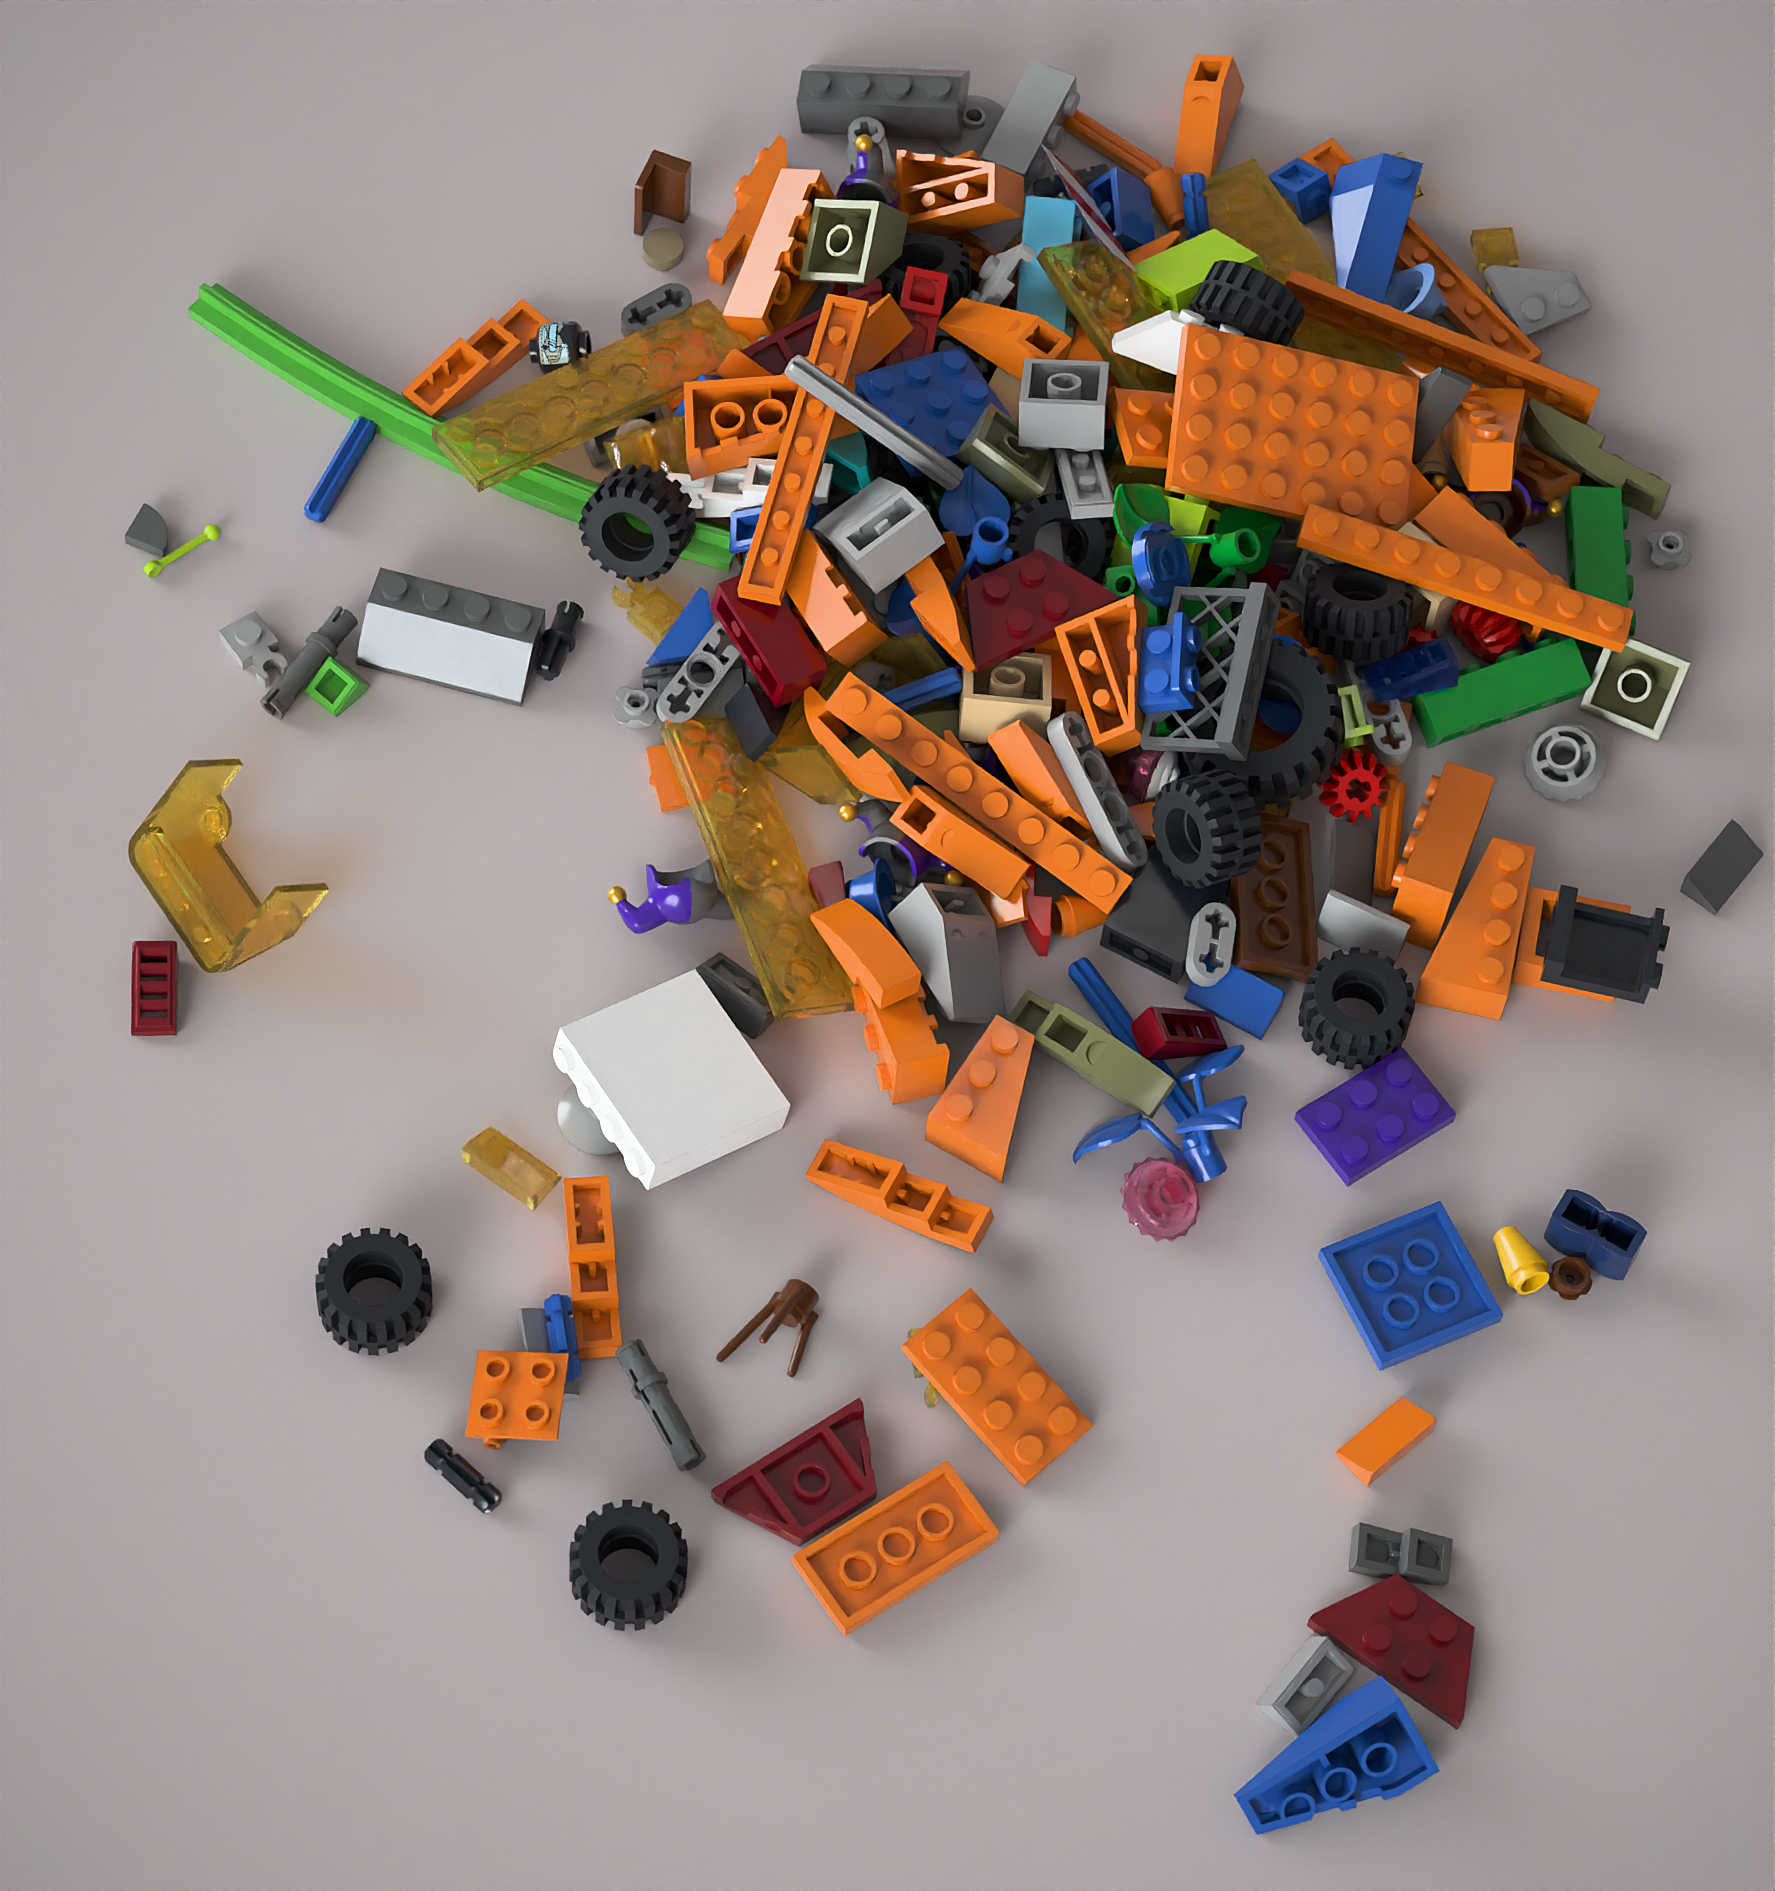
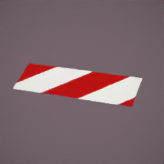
[1039,142,1138,274]

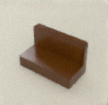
[634,149,692,236]

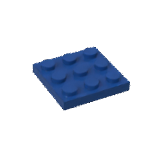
[855,345,1011,478]
[1318,1201,1503,1371]

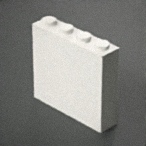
[553,969,791,1190]

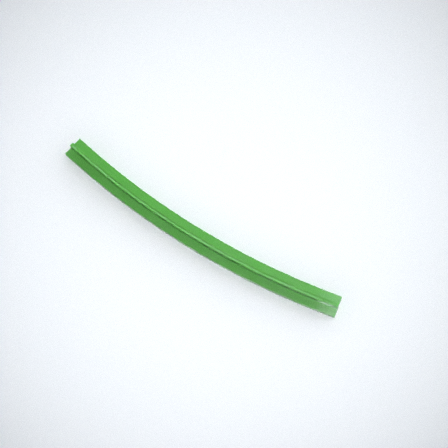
[188,283,735,572]

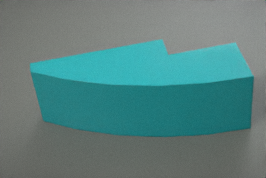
[824,430,874,496]

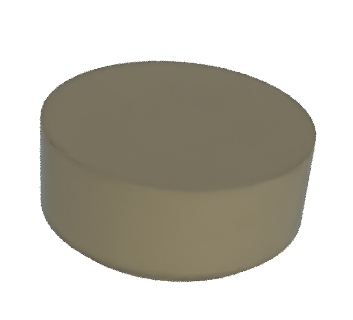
[642,228,684,270]

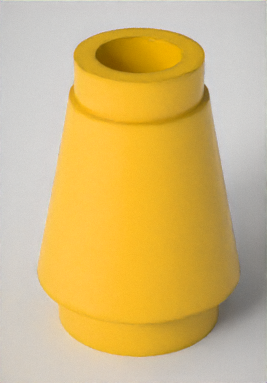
[1493,1226,1549,1295]

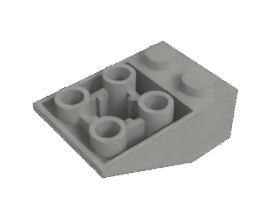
[812,476,945,594]
[887,882,1006,1024]

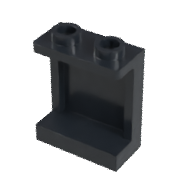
[1100,845,1230,984]
[1540,885,1670,1004]

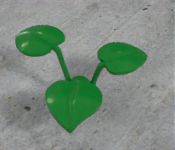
[1113,483,1282,660]

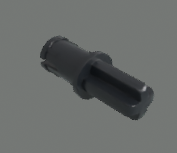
[535,601,584,681]

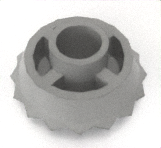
[1523,722,1608,803]

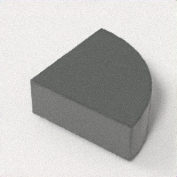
[125,503,168,558]

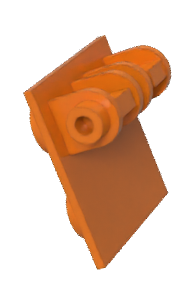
[465,1350,570,1449]

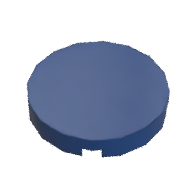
[1132,520,1191,609]

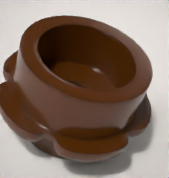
[1548,1257,1592,1300]

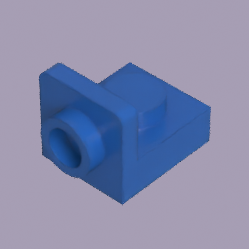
[1267,158,1331,225]

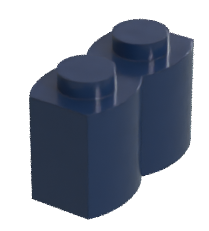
[1543,1189,1647,1280]

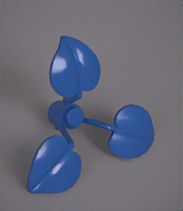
[886,464,1013,642]
[1073,1045,1248,1183]

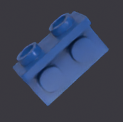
[1138,612,1202,714]

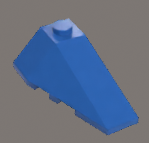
[1329,153,1423,304]
[1234,1675,1440,1835]

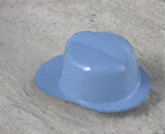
[1383,263,1447,321]

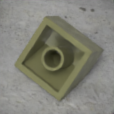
[799,199,909,285]

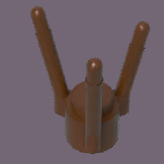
[716,1279,819,1377]

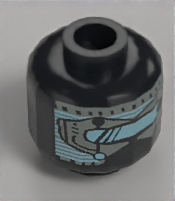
[529,321,592,377]

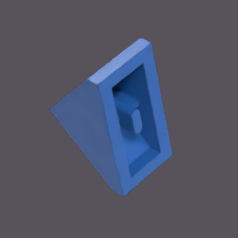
[646,587,719,667]

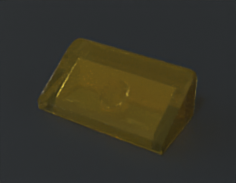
[462,1126,562,1211]

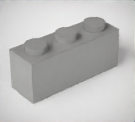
[980,59,1080,194]

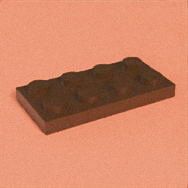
[1229,811,1318,983]

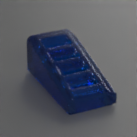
[1362,637,1459,703]

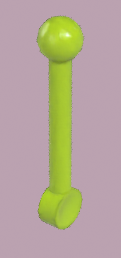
[144,524,221,578]

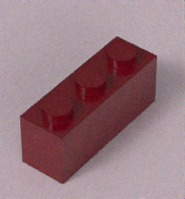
[710,574,828,708]

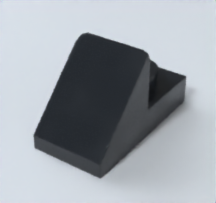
[724,683,793,762]

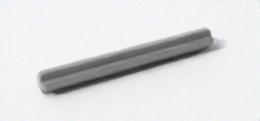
[784,355,964,491]

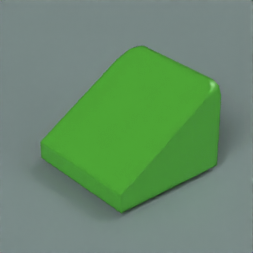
[304,656,371,717]

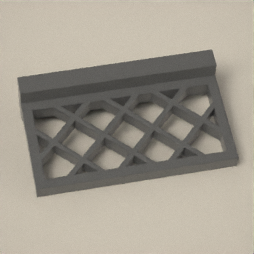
[1139,582,1281,761]

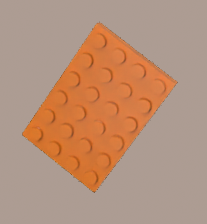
[1165,323,1420,532]

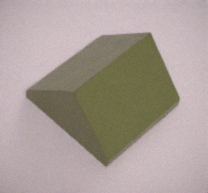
[954,403,1056,506]
[1579,636,1691,741]

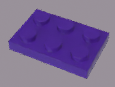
[1294,1047,1456,1187]

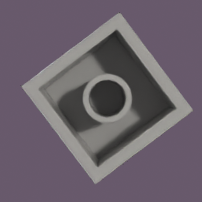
[1018,358,1109,452]

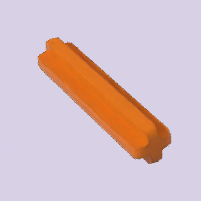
[1062,109,1162,180]
[1373,779,1406,898]

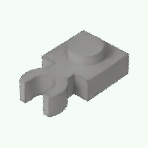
[219,611,288,688]

